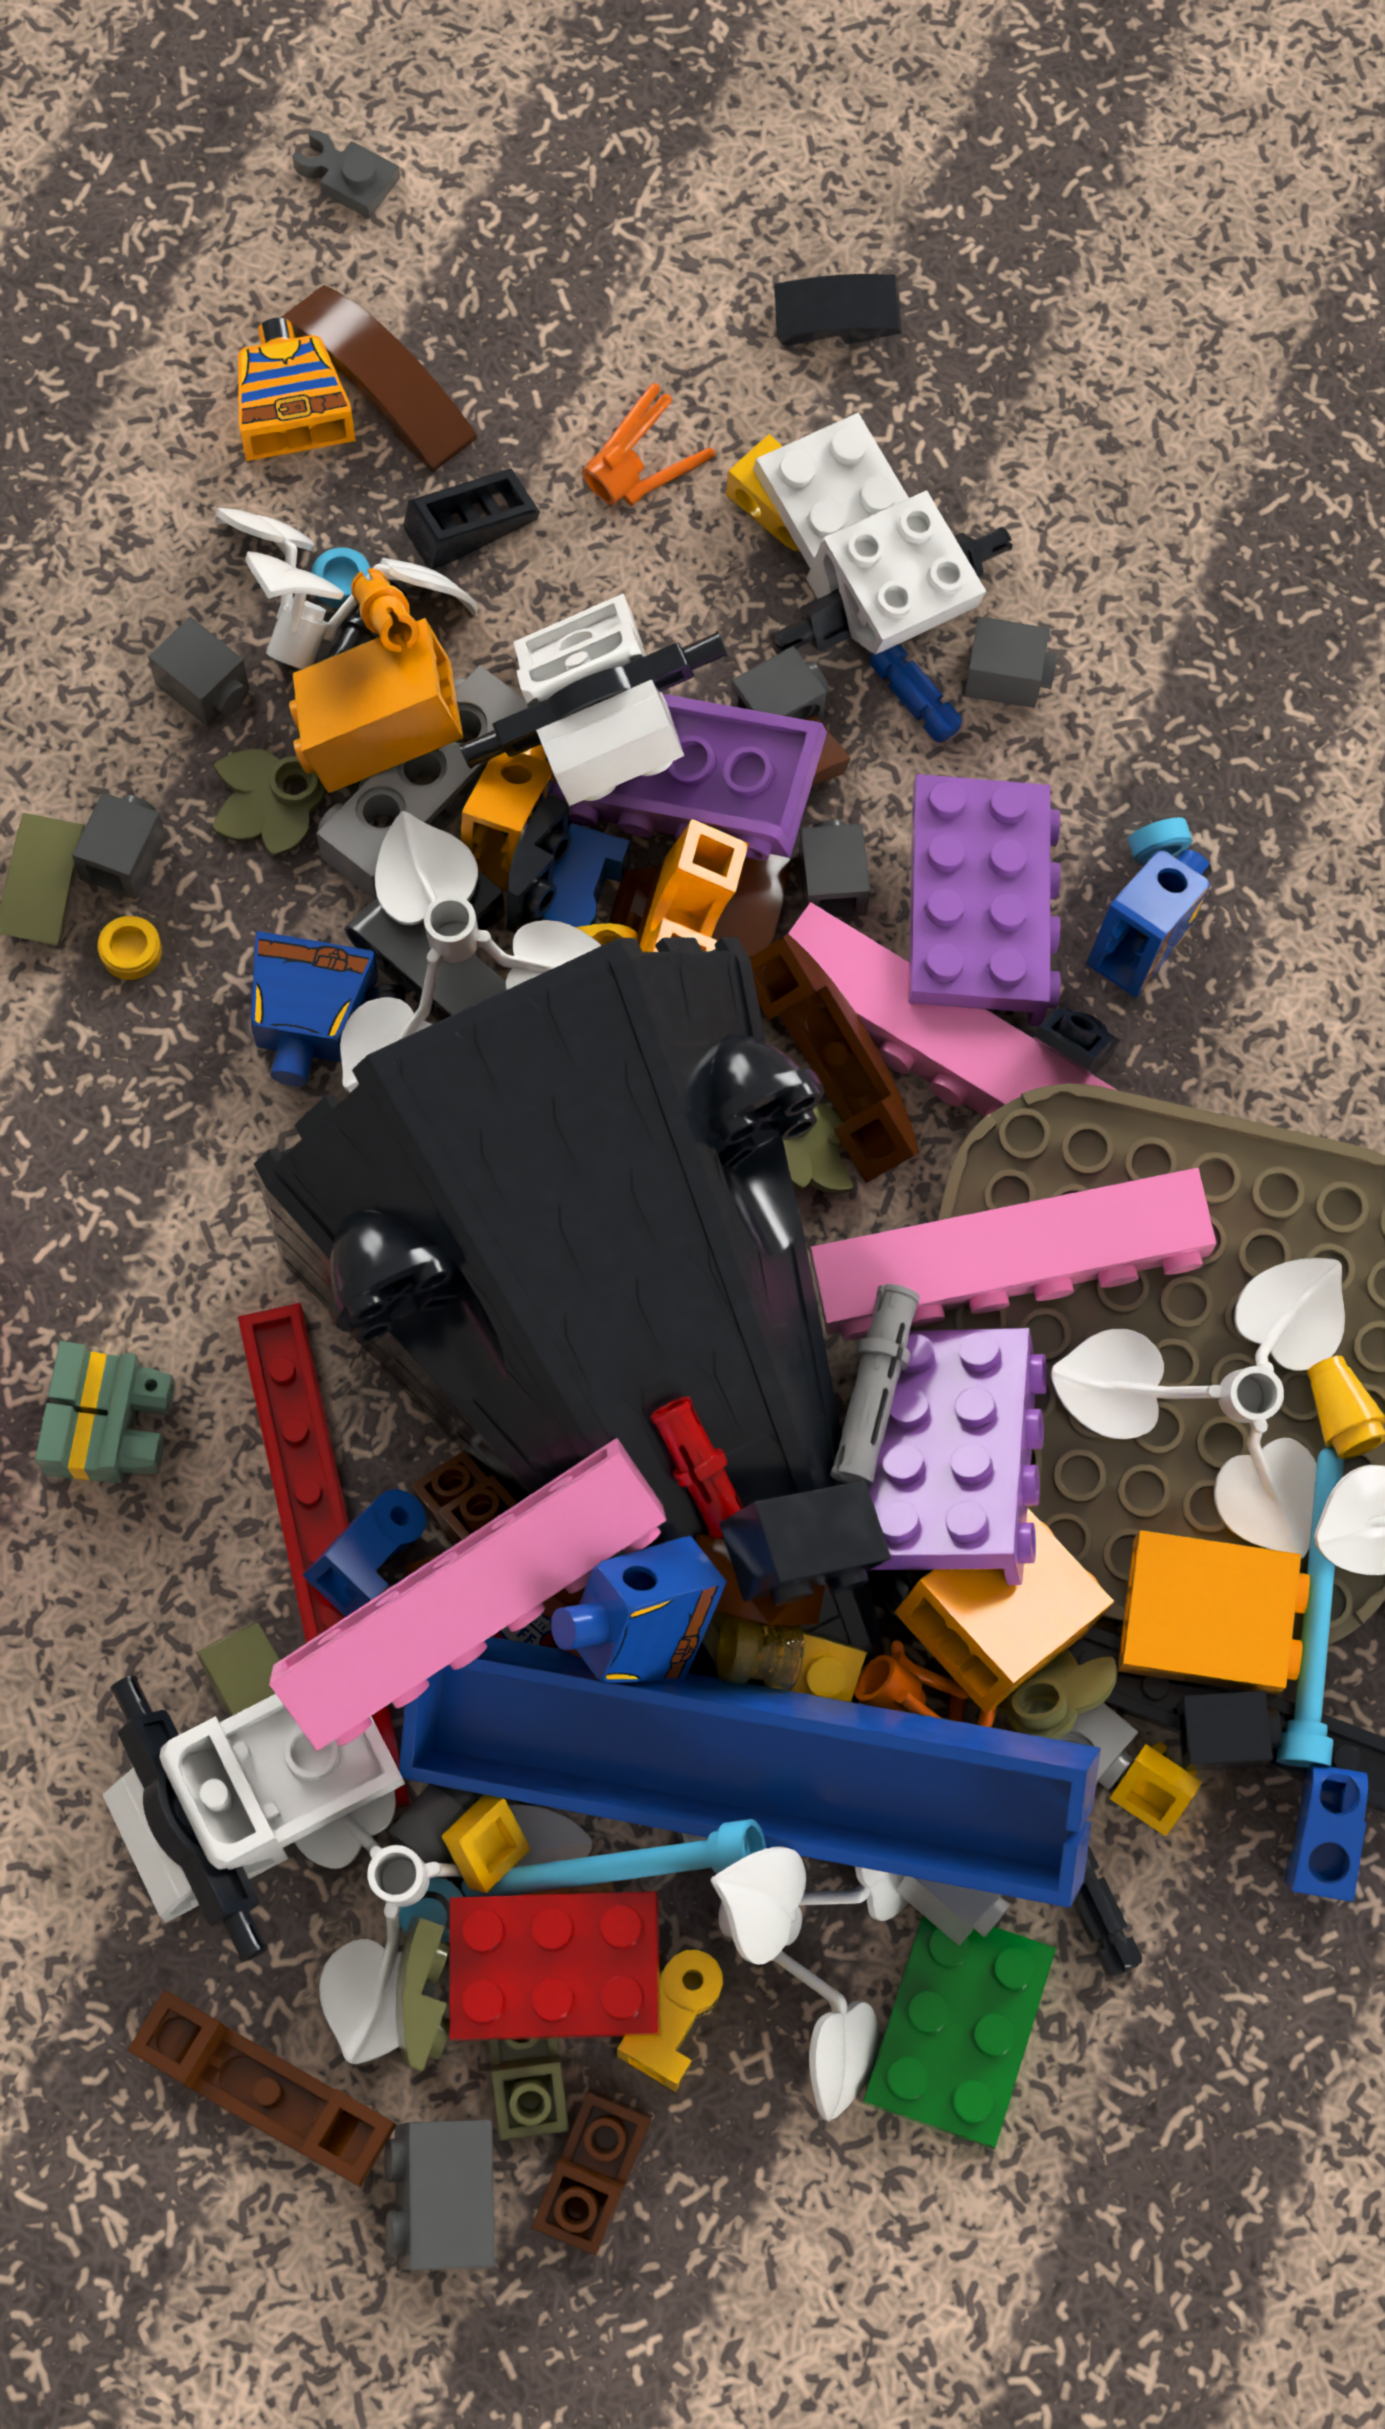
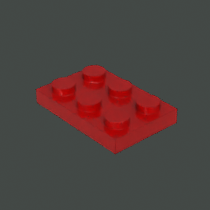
[449,1891,661,2041]

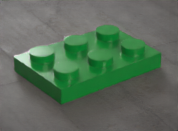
[862,1915,1056,2149]

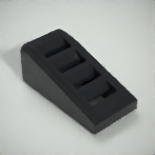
[403,468,540,569]

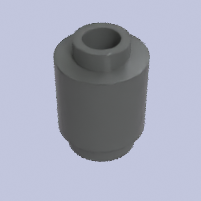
[387,1784,478,1864]

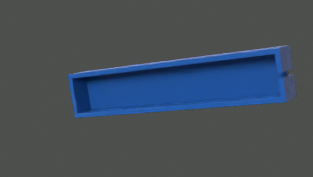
[399,1637,1101,1908]

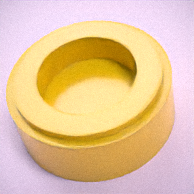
[98,916,162,980]

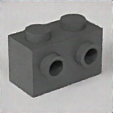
[384,2120,495,2270]

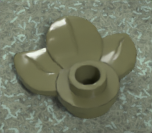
[213,749,326,856]
[783,1103,853,1193]
[996,1649,1117,1739]

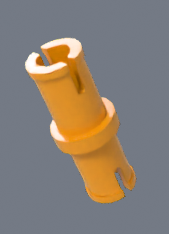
[351,568,419,652]

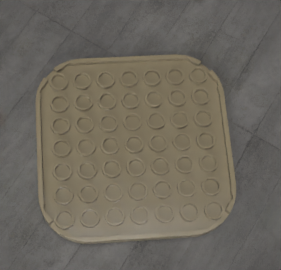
[911,1083,1385,1646]

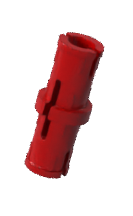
[650,1396,744,1539]

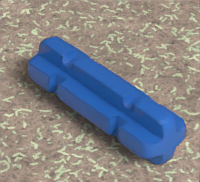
[869,644,962,743]

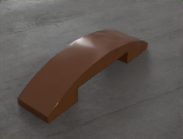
[280,285,477,473]
[749,934,919,1183]
[127,1989,397,2188]

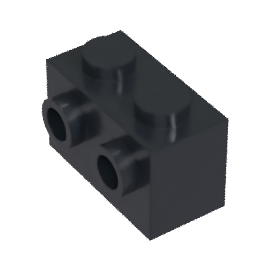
[719,1480,891,1606]

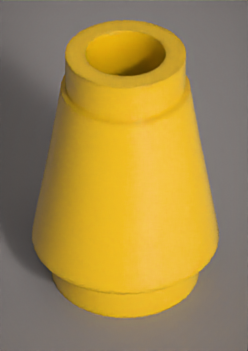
[1307,1356,1385,1459]

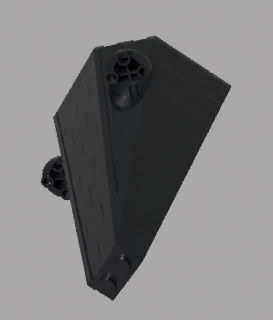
[254,937,884,1703]

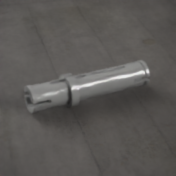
[830,1284,920,1487]

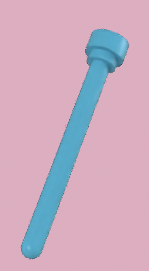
[1276,1447,1344,1768]
[462,1819,767,1897]

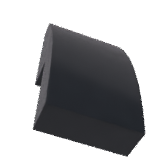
[774,274,902,346]
[506,794,571,934]
[1034,1007,1120,1074]

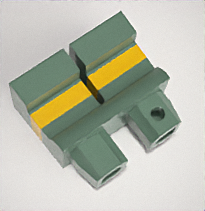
[35,1340,175,1483]

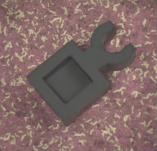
[292,130,400,219]

